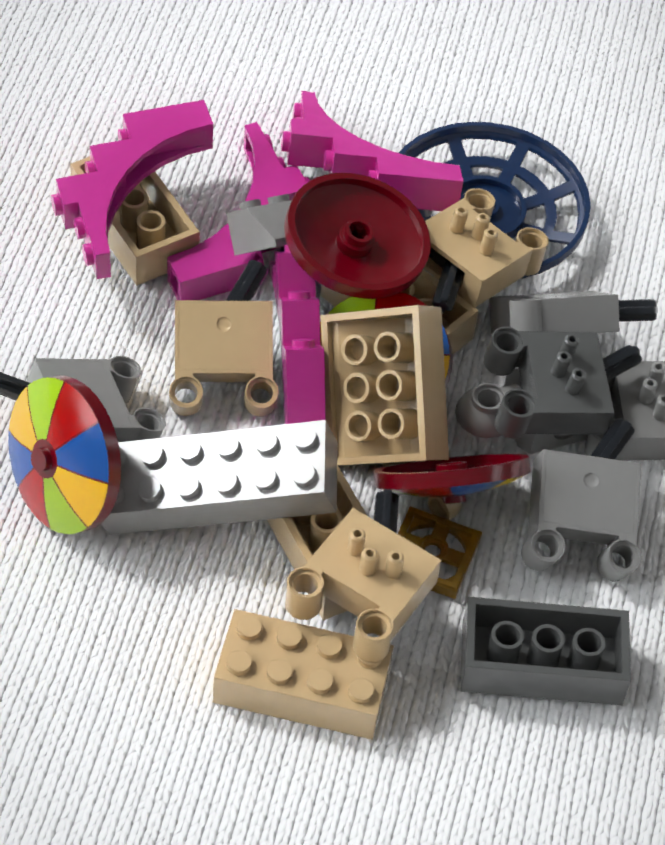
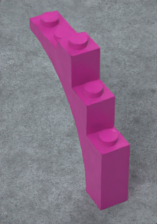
[281,91,463,211]
[51,100,213,279]
[167,122,310,300]
[270,245,326,424]

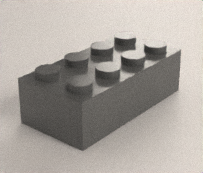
[460,597,631,706]

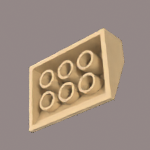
[320,305,449,466]

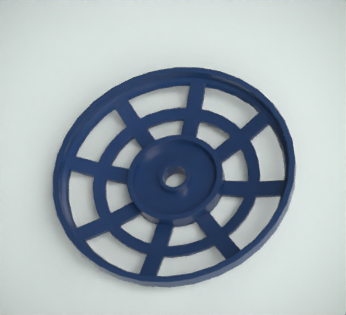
[399,122,591,279]

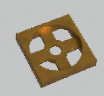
[397,506,482,599]

